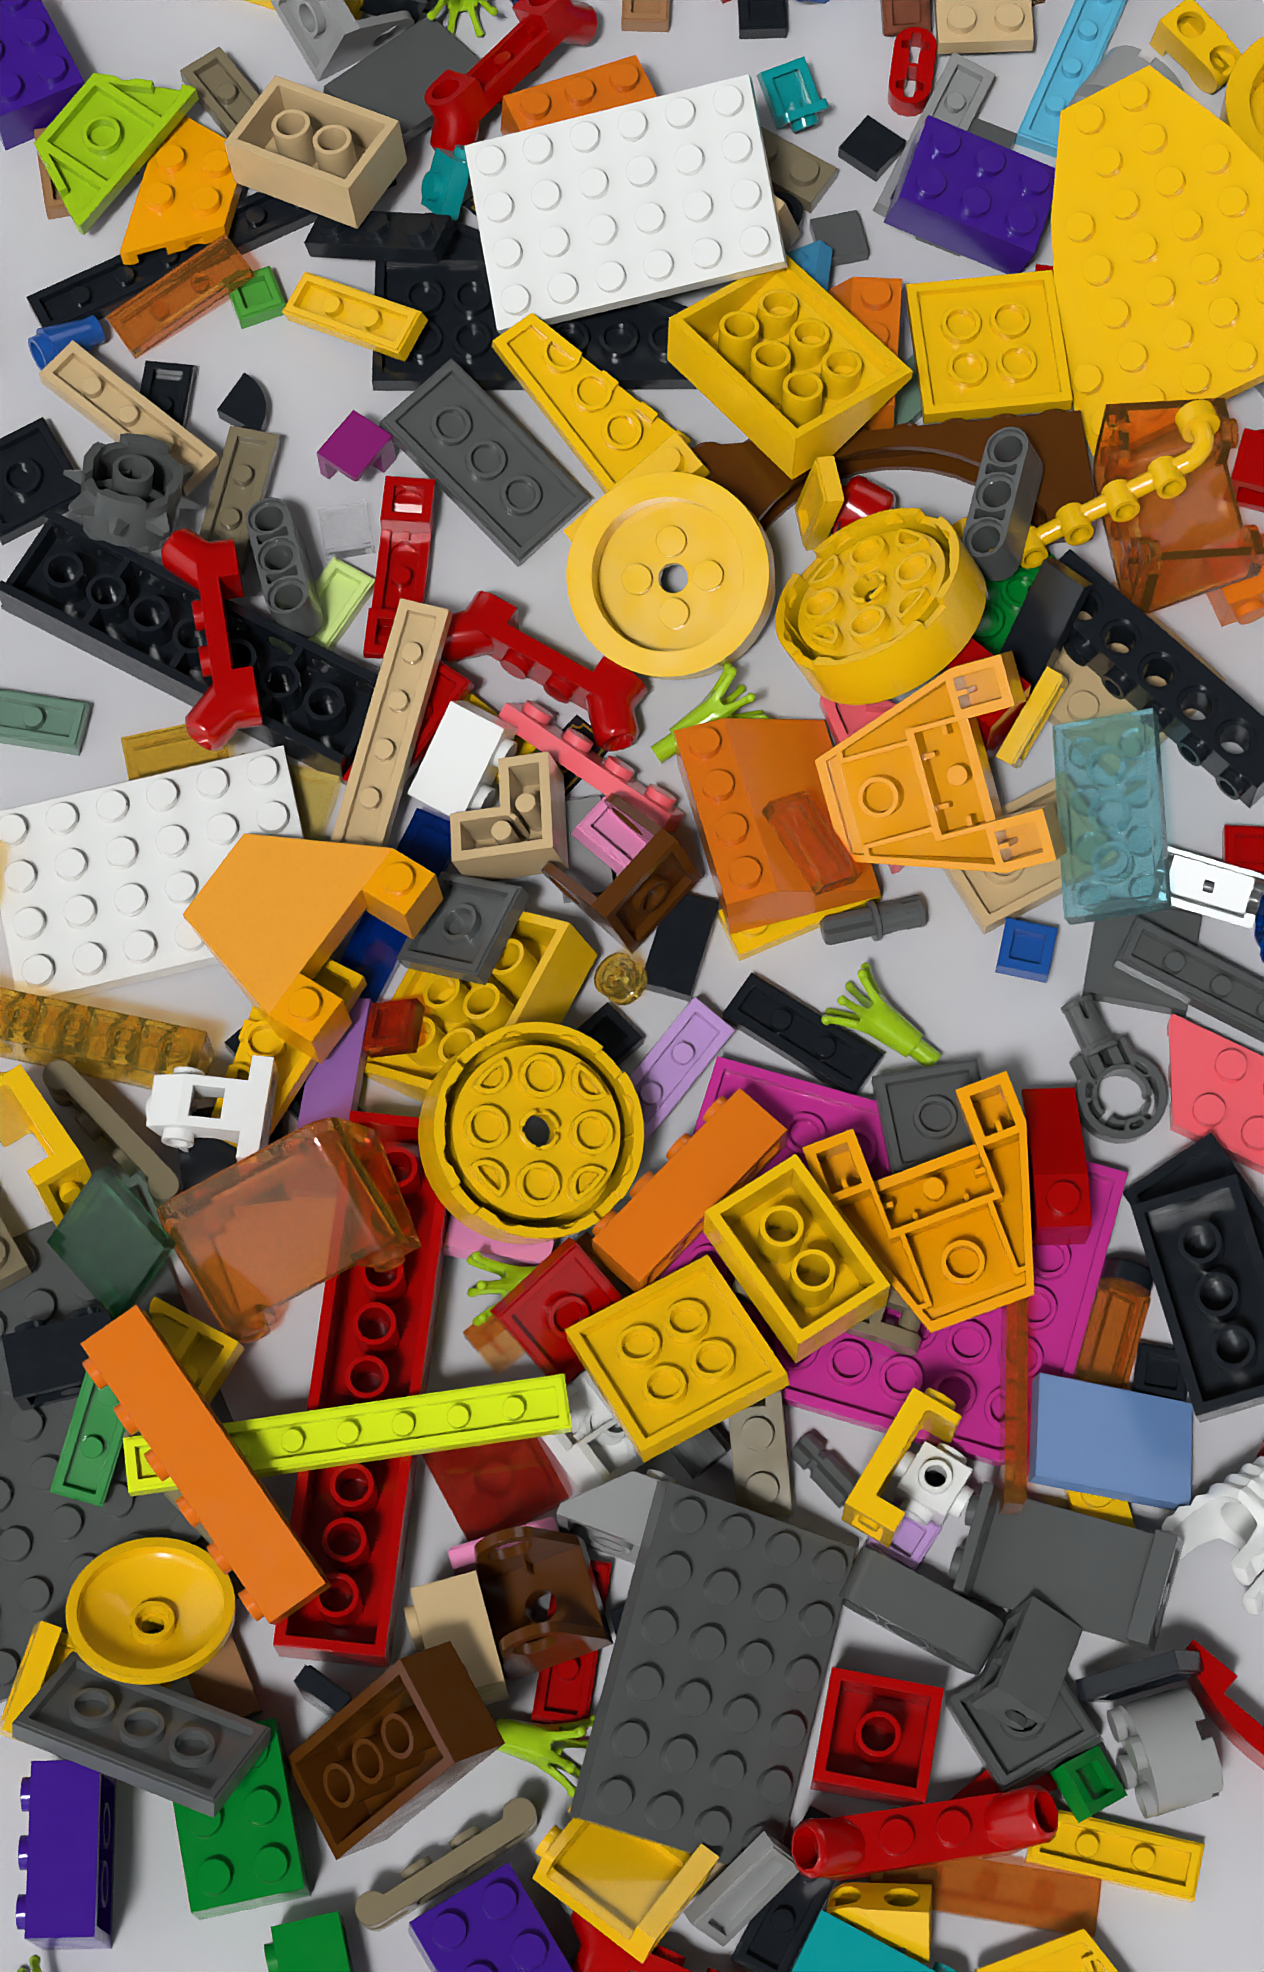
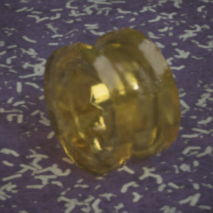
[594,953,647,1006]

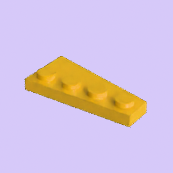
[491,313,691,494]
[211,959,367,1148]

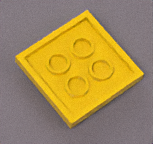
[905,270,1073,424]
[565,1254,790,1463]

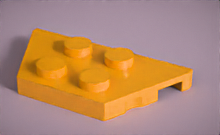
[120,116,243,265]

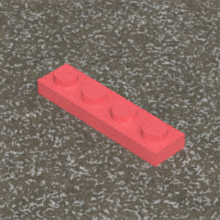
[498,700,686,832]

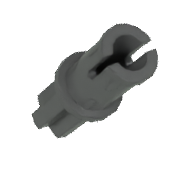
[820,894,926,945]

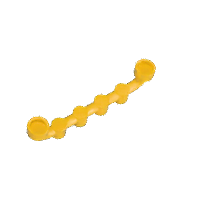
[952,399,1220,569]

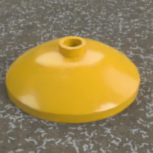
[65,1537,236,1685]

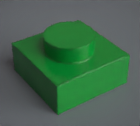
[1049,1745,1127,1823]

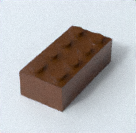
[284,1641,505,1860]

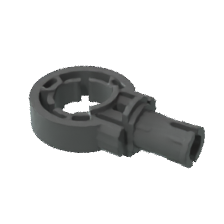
[1060,994,1167,1144]

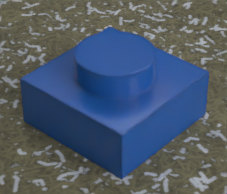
[995,917,1058,983]

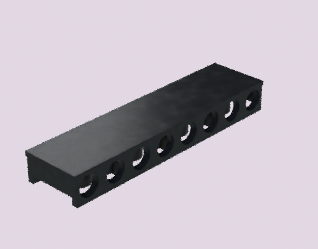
[0,509,378,785]

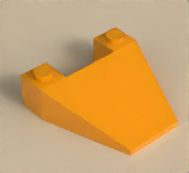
[815,651,1067,873]
[182,833,443,1064]
[802,1071,1035,1334]

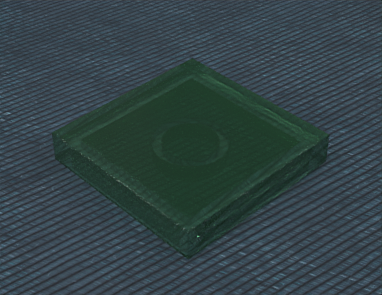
[47,1166,177,1319]

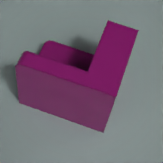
[316,410,396,482]

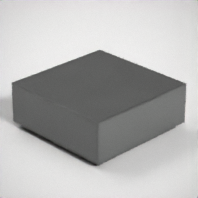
[809,210,868,267]

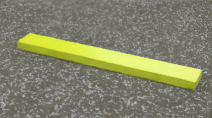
[123,1374,572,1496]

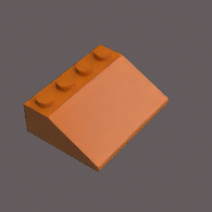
[674,718,880,935]

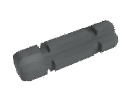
[791,1434,857,1508]

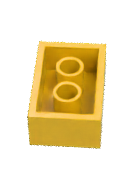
[703,1154,891,1363]

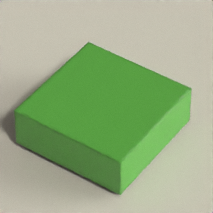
[224,266,286,329]

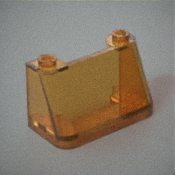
[1093,398,1264,614]
[157,1117,421,1344]

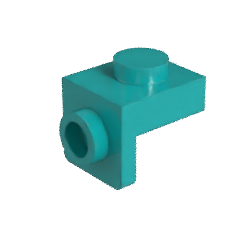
[757,56,829,133]
[421,144,470,221]

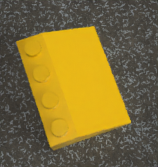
[667,253,913,480]
[363,911,598,1103]

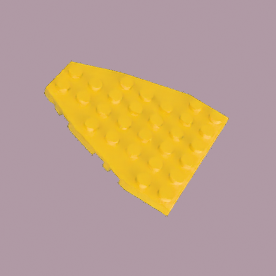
[1051,65,1264,461]

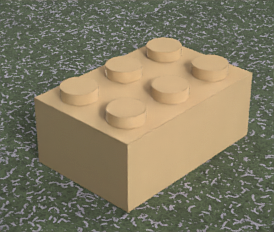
[224,75,407,229]

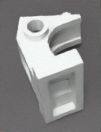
[146,1055,279,1176]

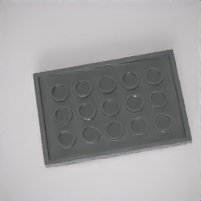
[569,1481,856,1866]

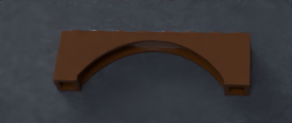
[690,409,1097,544]

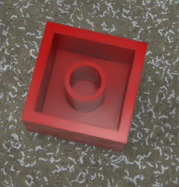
[810,1667,944,1807]

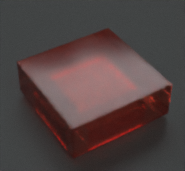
[362,998,425,1058]

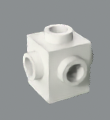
[891,1441,975,1527]

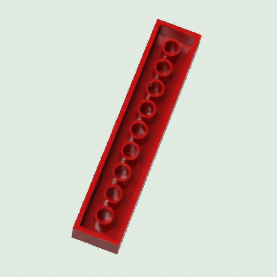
[273,1110,450,1669]

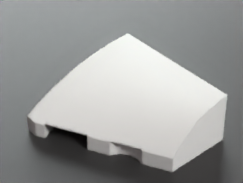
[541,1371,644,1493]

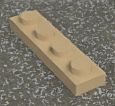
[39,340,220,497]

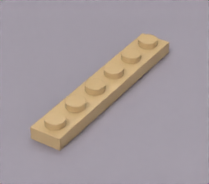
[330,598,453,847]

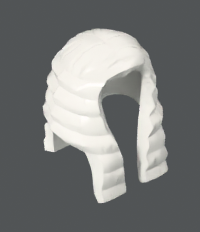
[1162,1456,1264,1615]

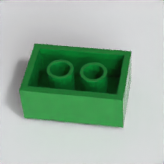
[173,1718,311,1920]

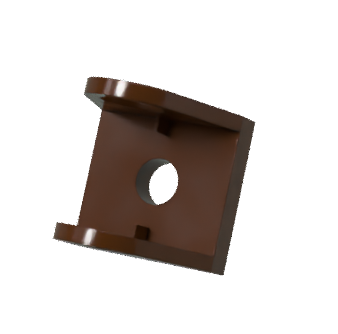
[541,793,702,954]
[474,1526,613,1682]

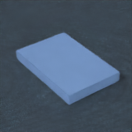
[1028,1373,1193,1511]

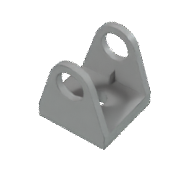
[270,0,414,81]

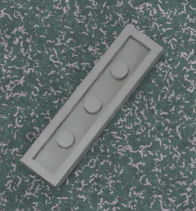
[873,52,995,217]

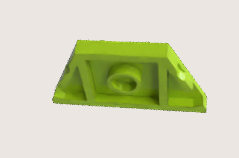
[34,73,199,235]

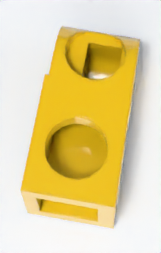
[1149,0,1241,94]
[826,1882,933,1963]

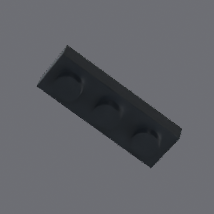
[304,211,456,264]

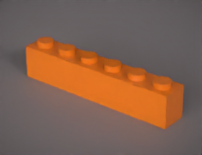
[80,1305,332,1625]

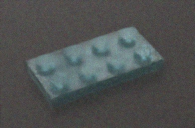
[1052,708,1172,925]

